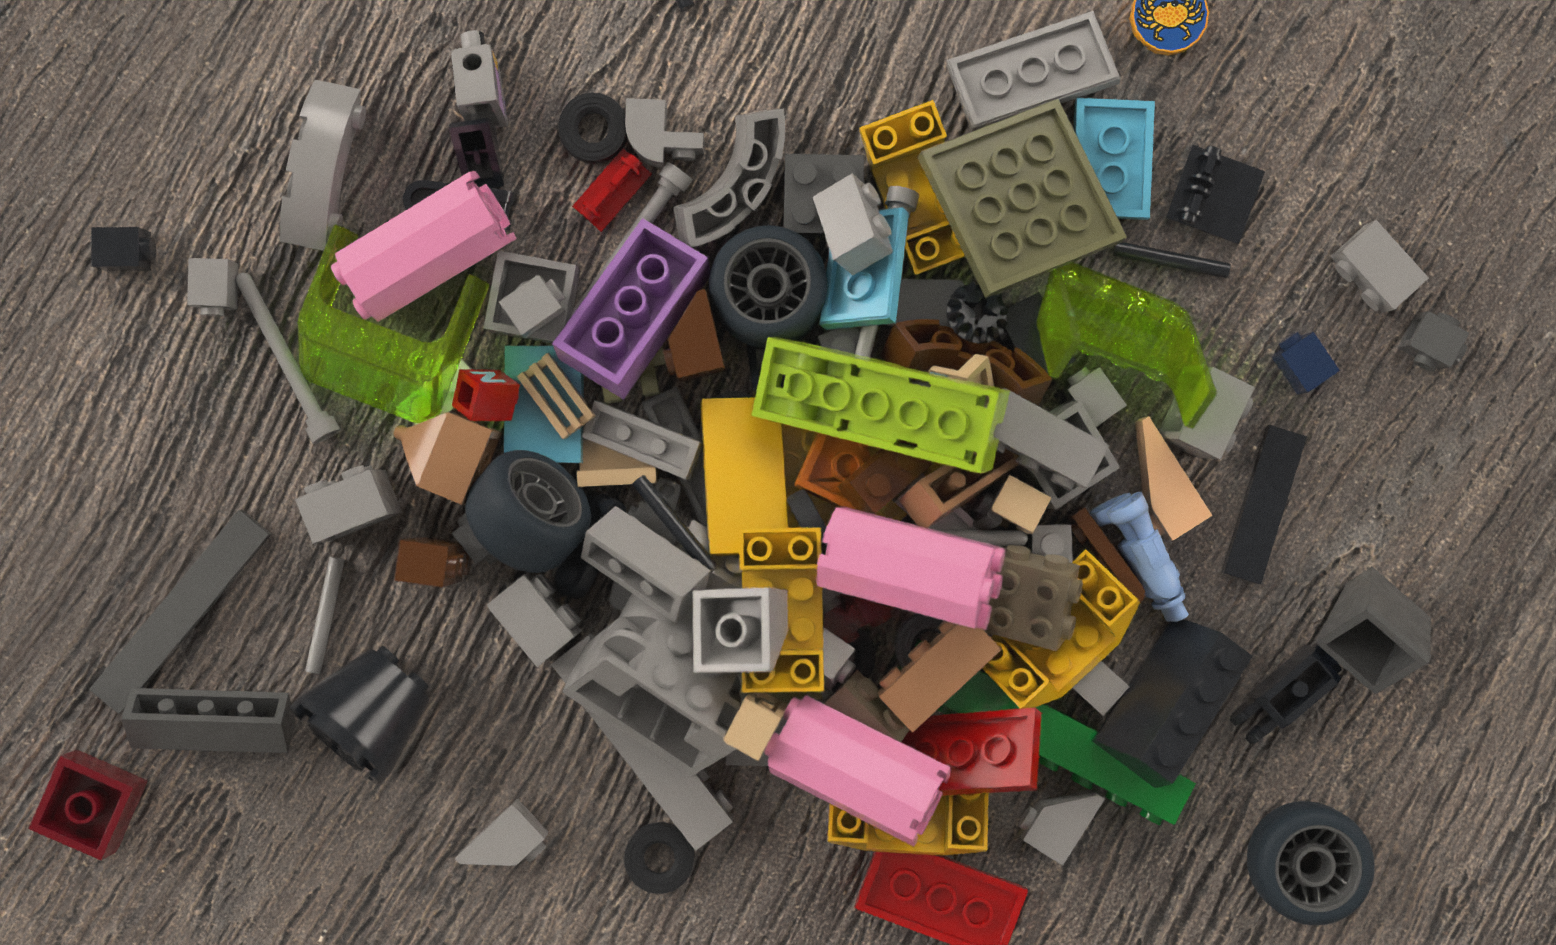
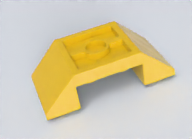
[859,100,965,276]
[739,527,824,693]
[982,549,1140,709]
[827,793,989,855]

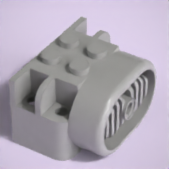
[562,594,742,777]

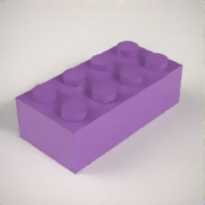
[552,218,711,400]

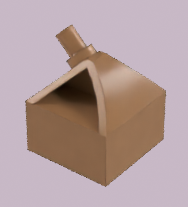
[394,412,503,505]

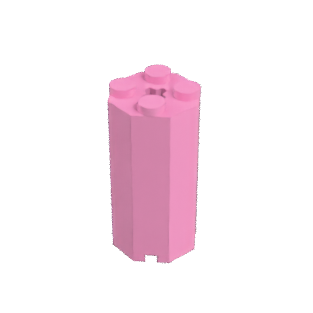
[331,171,516,322]
[817,507,1006,630]
[764,696,951,846]

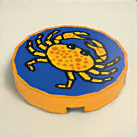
[1129,0,1209,56]

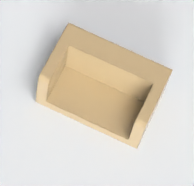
[991,475,1051,535]
[724,692,789,761]

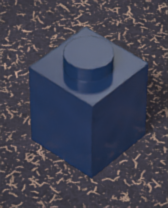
[1271,331,1340,395]

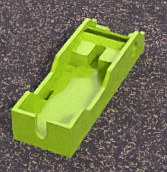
[751,337,1010,473]

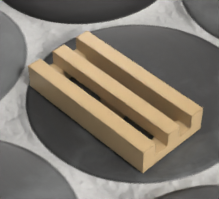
[516,353,596,439]

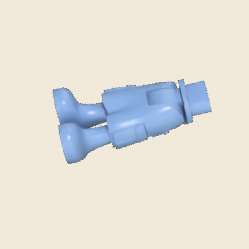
[1089,492,1189,622]

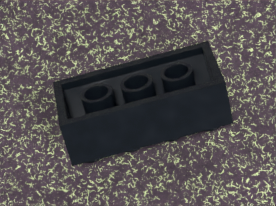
[1092,619,1253,788]

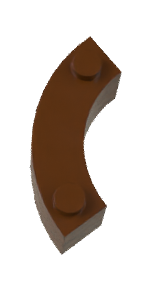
[881,319,1053,406]

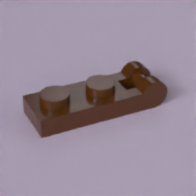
[1067,507,1145,603]

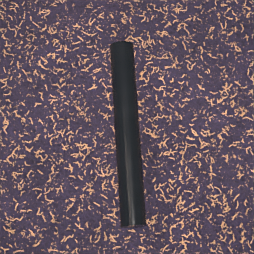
[1113,242,1231,278]
[632,475,718,574]

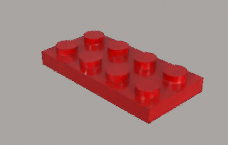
[900,708,1042,796]
[854,851,1028,945]

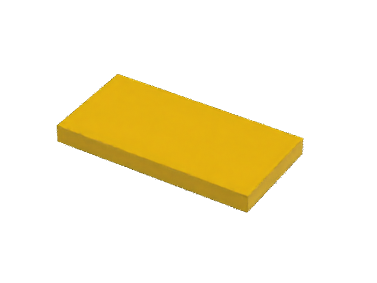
[701,397,788,556]

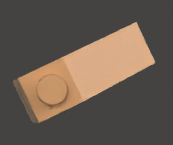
[1135,416,1213,541]

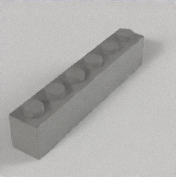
[551,632,735,851]

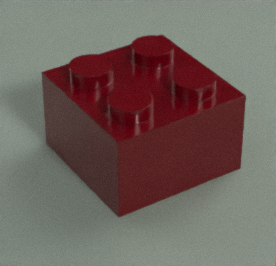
[28,750,148,860]

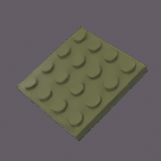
[917,99,1127,298]

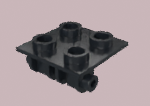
[1166,145,1265,244]

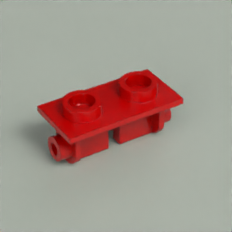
[572,149,652,232]

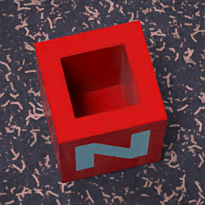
[452,369,520,421]

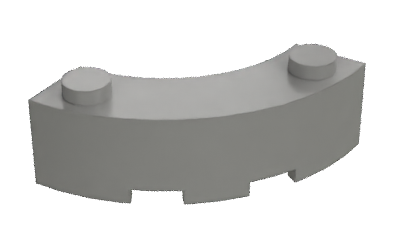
[280,80,366,251]
[673,109,785,247]

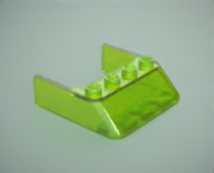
[297,224,489,424]
[1037,262,1217,429]

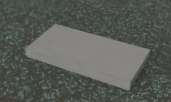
[946,11,1121,132]

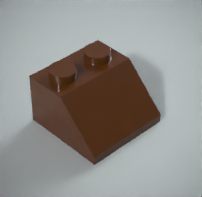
[663,289,726,382]

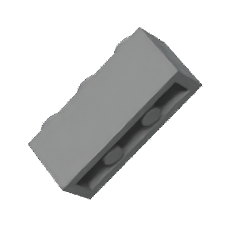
[986,389,1109,491]
[581,506,711,623]

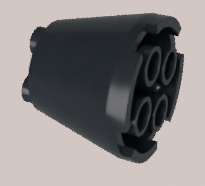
[289,646,429,786]

